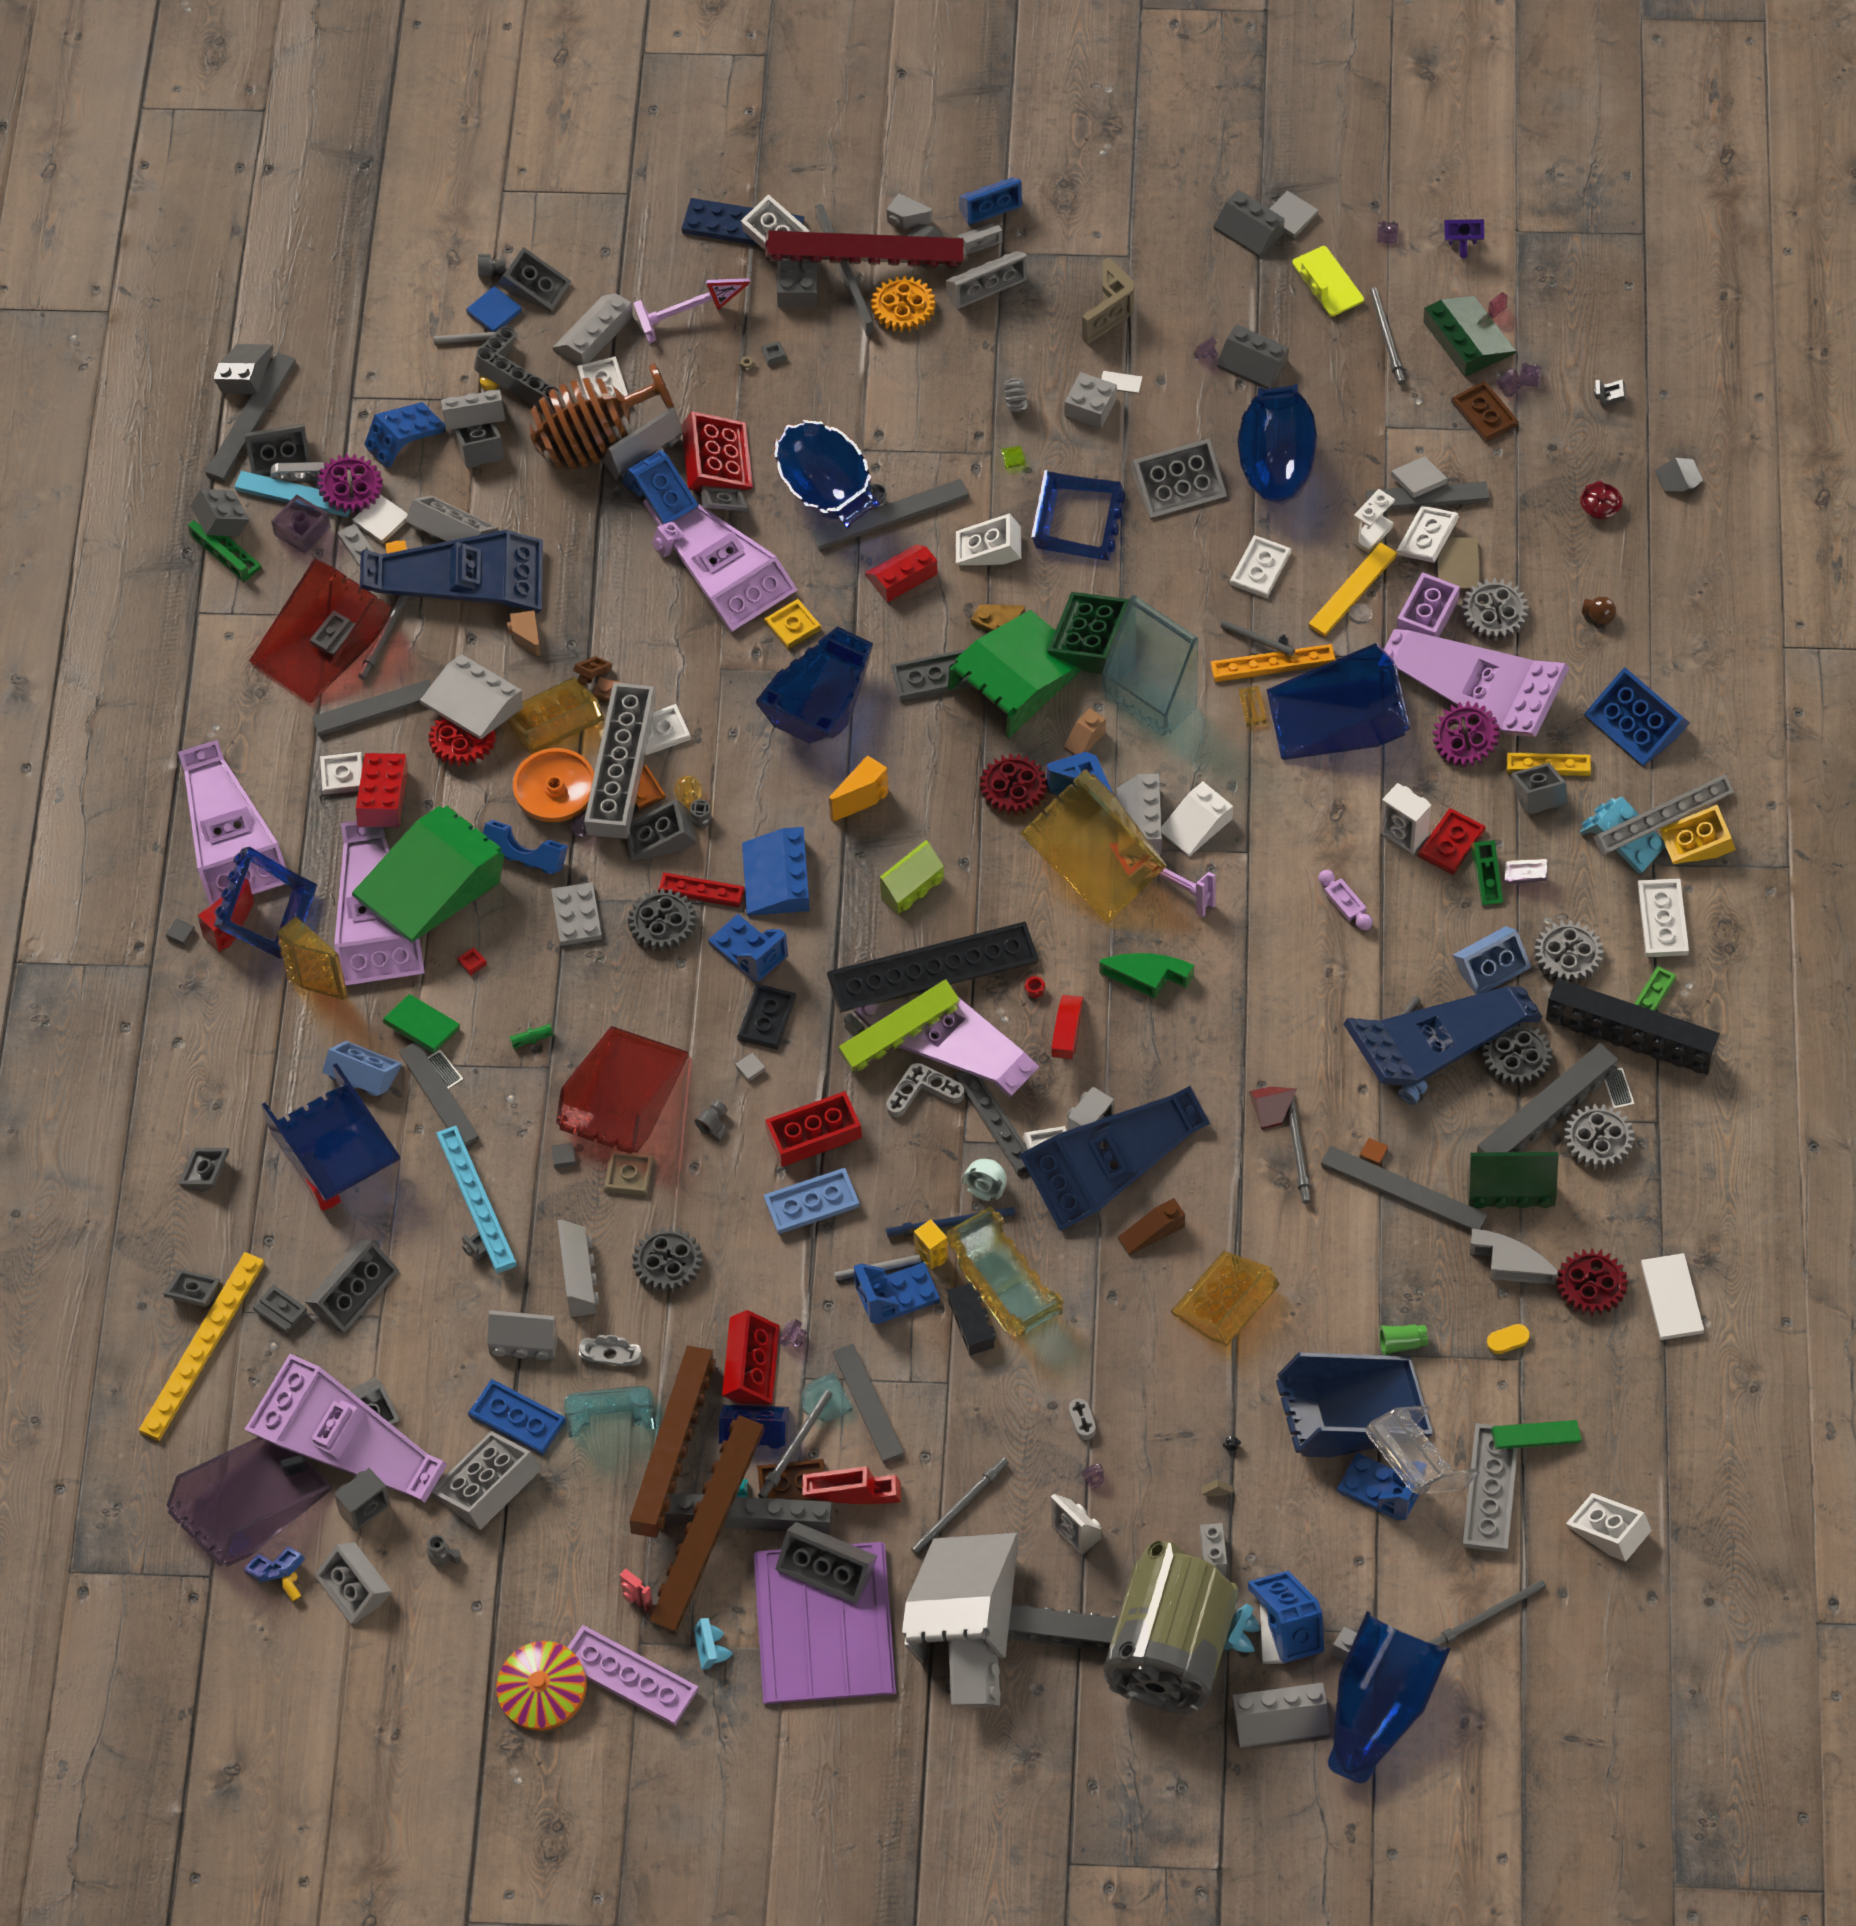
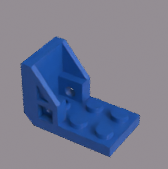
[622,450,699,525]
[1046,752,1118,830]
[708,914,788,982]
[853,1262,940,1324]
[1337,1453,1427,1520]
[1248,1570,1324,1663]

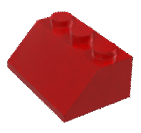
[865,544,938,602]

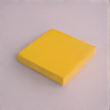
[764,599,821,650]

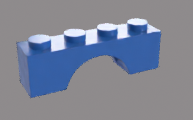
[483,820,568,874]

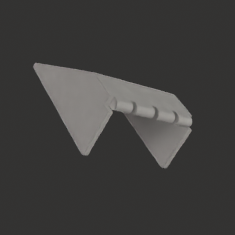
[902,1533,1019,1663]

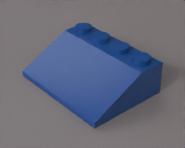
[1584,667,1690,766]
[742,827,810,916]

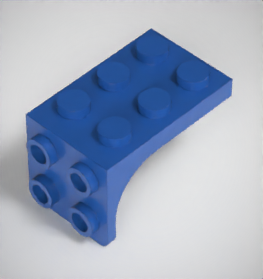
[364,402,446,468]

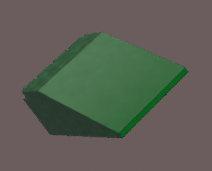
[947,610,1082,738]
[352,805,504,943]

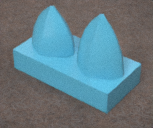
[1224,1604,1261,1653]
[693,1618,733,1669]

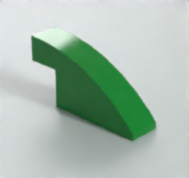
[1099,953,1194,999]

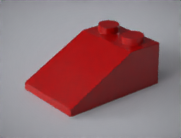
[197,878,254,953]

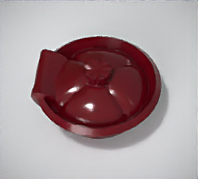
[1580,480,1623,519]

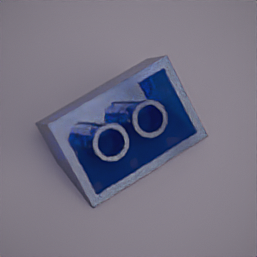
[719,1404,789,1449]

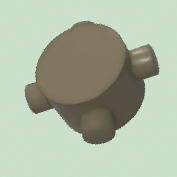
[738,356,756,371]

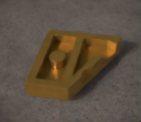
[970,604,1025,632]

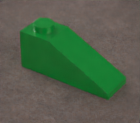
[1471,840,1503,905]

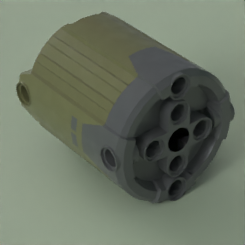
[1103,1540,1239,1714]

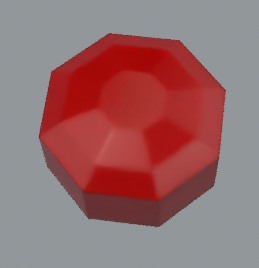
[1024,976,1045,998]

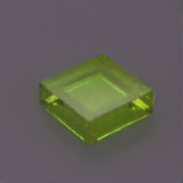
[1001,445,1025,469]

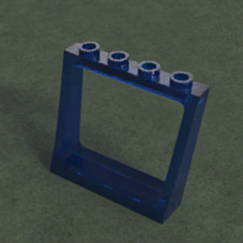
[1031,471,1125,561]
[214,846,317,959]

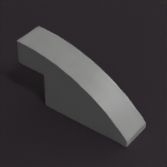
[1470,1229,1557,1285]

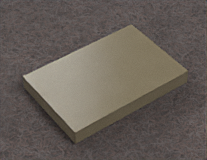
[1437,538,1479,592]

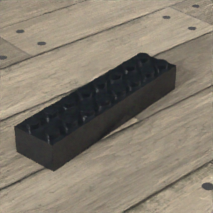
[1546,978,1720,1075]

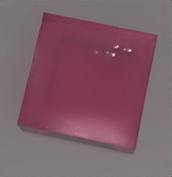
[1488,292,1508,319]

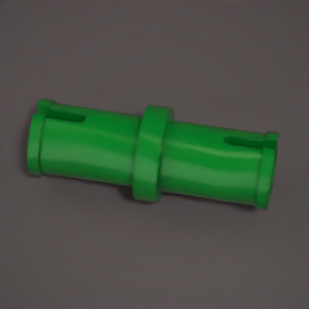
[509,1023,554,1049]

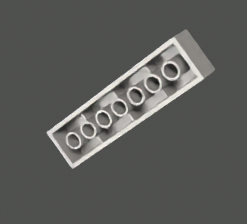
[584,683,656,839]

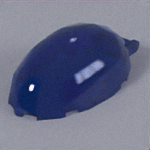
[1237,383,1318,505]
[774,420,880,529]

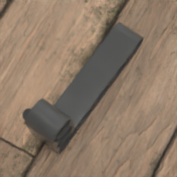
[474,326,561,412]

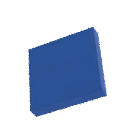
[466,286,522,332]

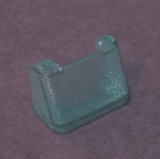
[564,1386,657,1438]

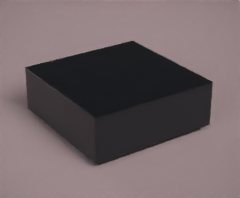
[281,1455,307,1477]

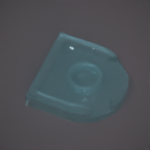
[801,1372,853,1421]

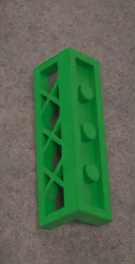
[188,520,262,582]

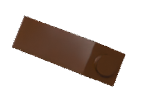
[1118,1198,1185,1255]

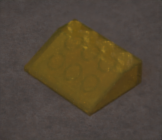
[507,677,604,755]
[277,917,348,1000]
[1171,1251,1280,1346]

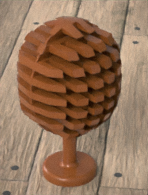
[529,363,675,469]

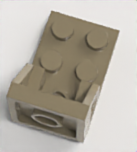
[1082,257,1134,345]

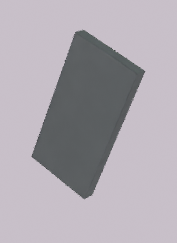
[891,649,973,701]

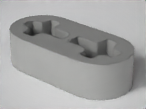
[1069,1398,1096,1440]

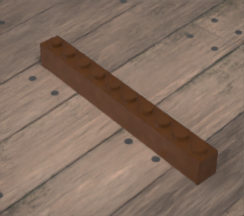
[630,1345,716,1538]
[648,1415,765,1634]

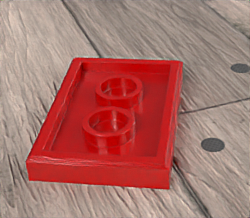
[1417,808,1486,875]

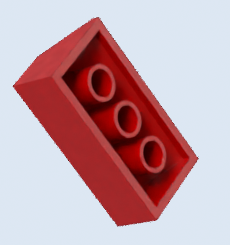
[722,1310,780,1405]

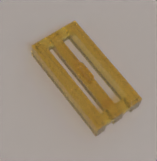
[1238,686,1267,727]

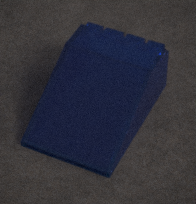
[1267,643,1411,760]
[261,1063,401,1201]

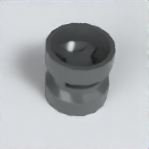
[866,484,887,510]
[690,799,712,828]

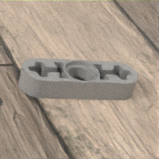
[270,462,324,482]

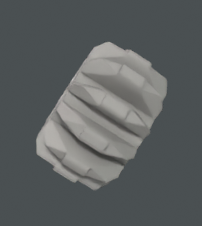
[1004,378,1027,412]

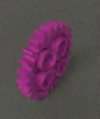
[317,454,383,514]
[1432,701,1500,768]

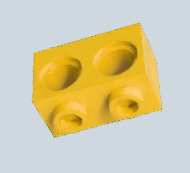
[914,1220,948,1269]

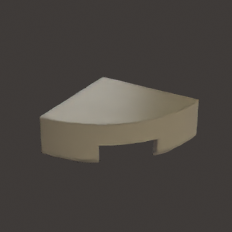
[1201,1479,1233,1497]

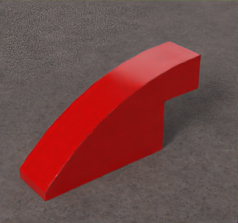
[1051,995,1084,1059]
[802,1466,901,1504]

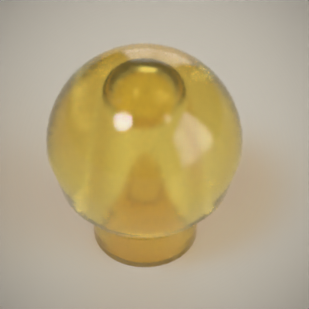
[674,775,702,810]

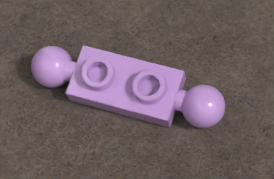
[1318,870,1373,931]

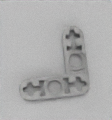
[886,1063,964,1118]

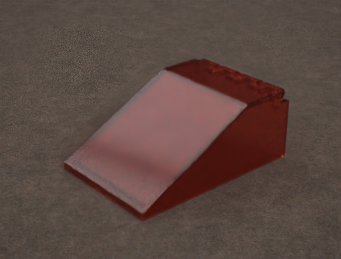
[249,558,392,704]
[556,1026,689,1154]

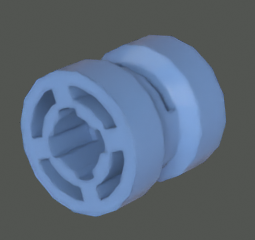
[1398,1080,1428,1105]

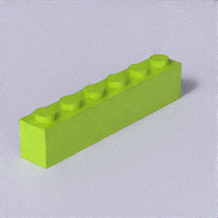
[838,979,960,1072]

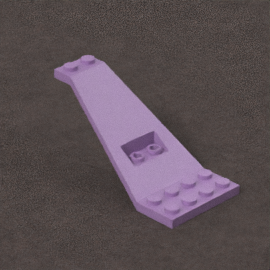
[643,499,798,633]
[1377,629,1570,737]
[178,740,291,905]
[334,821,425,986]
[854,991,1039,1098]
[245,1354,448,1503]

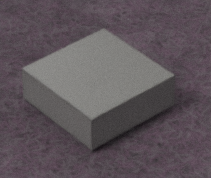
[735,1053,766,1082]

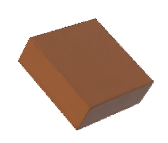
[1359,1138,1388,1166]

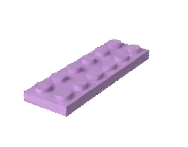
[567,1625,699,1726]

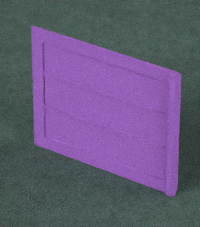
[754,1542,896,1704]

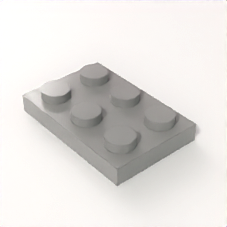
[551,882,602,946]

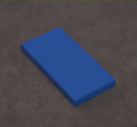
[468,1379,566,1455]

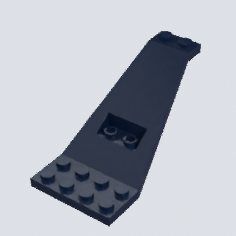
[360,530,543,613]
[1343,986,1543,1086]
[1019,1085,1211,1231]

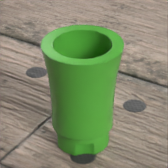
[1379,1324,1428,1356]

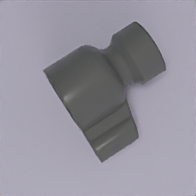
[478,254,506,277]
[695,1100,728,1141]
[427,1535,461,1566]

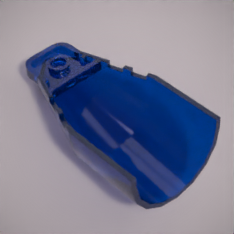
[1327,1611,1451,1784]

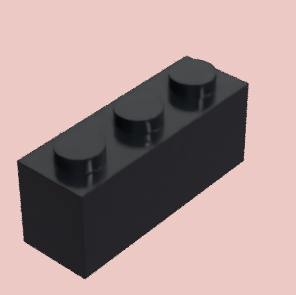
[947,1283,997,1356]

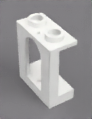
[1352,489,1395,553]

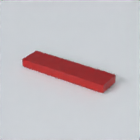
[658,872,745,908]

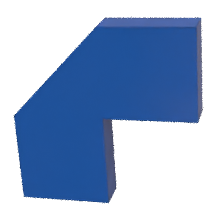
[243,1546,305,1583]

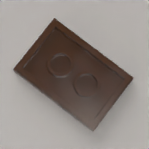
[1451,380,1519,443]
[757,1459,827,1502]

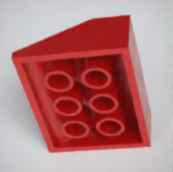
[681,411,753,492]

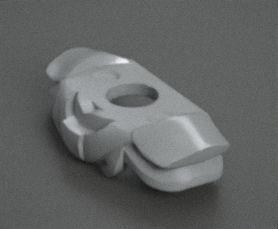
[578,1335,642,1366]

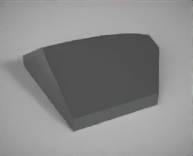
[1655,458,1703,494]

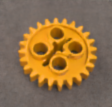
[871,276,935,333]

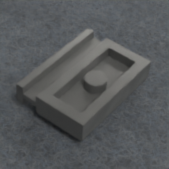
[310,611,358,658]
[253,1284,307,1334]

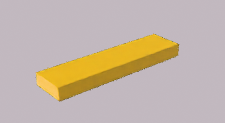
[1507,753,1591,776]

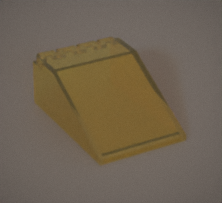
[1020,769,1167,923]

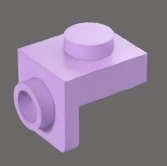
[652,522,684,557]

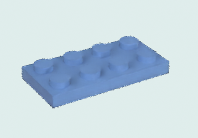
[763,1168,860,1235]

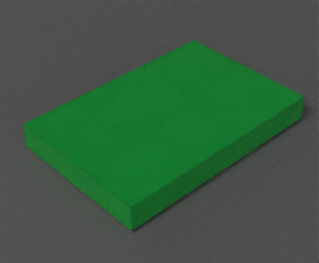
[383,994,460,1054]

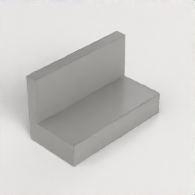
[957,223,1002,255]

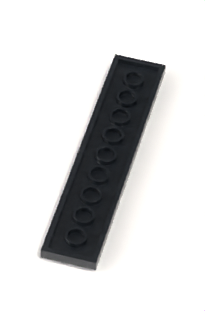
[827,921,1039,1013]

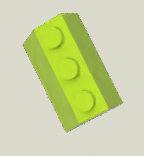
[880,840,944,914]

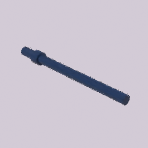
[886,1207,1015,1237]

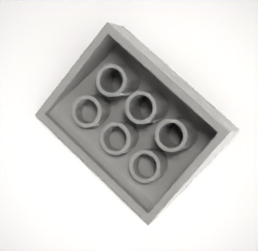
[1130,438,1227,518]
[420,654,523,739]
[431,1431,542,1530]

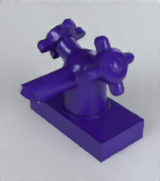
[1444,219,1485,259]

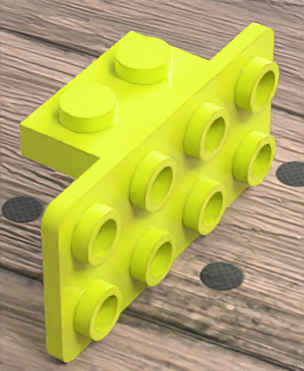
[1292,246,1364,317]

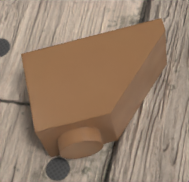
[507,611,541,656]
[1064,708,1106,755]

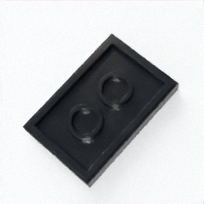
[737,984,797,1050]

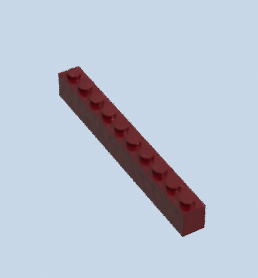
[765,230,964,268]

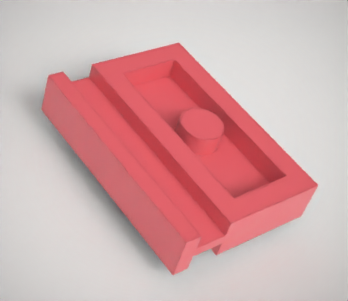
[620,1569,653,1612]

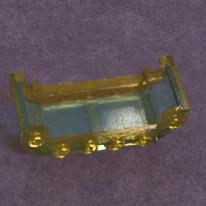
[947,1206,1064,1339]

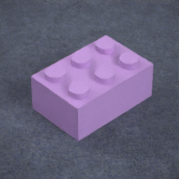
[1397,572,1460,637]

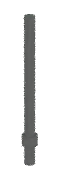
[1370,287,1405,385]
[358,595,409,680]
[1288,1097,1311,1204]
[758,1390,833,1498]
[911,1457,1009,1555]
[1427,1580,1546,1651]

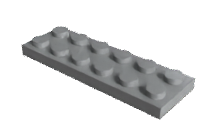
[1462,1423,1518,1553]

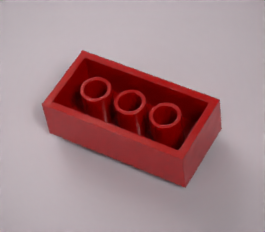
[356,753,408,828]
[765,1091,862,1167]

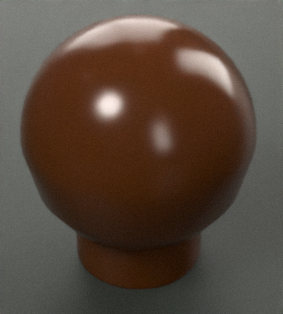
[1582,597,1616,625]

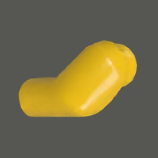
[282,1571,302,1602]

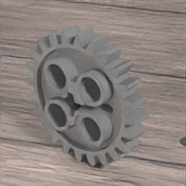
[1462,578,1529,641]
[1534,920,1604,984]
[1564,1104,1635,1170]

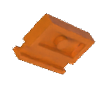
[635,764,666,810]

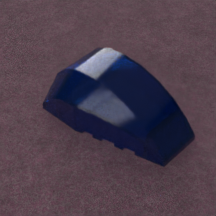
[756,626,873,744]

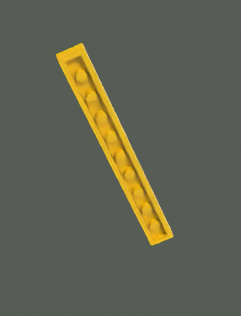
[139,1252,265,1441]

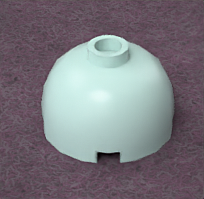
[962,1159,1007,1201]

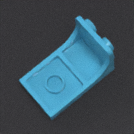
[1580,796,1666,874]

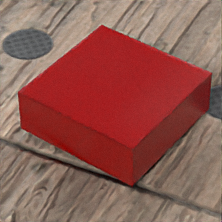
[457,947,487,976]

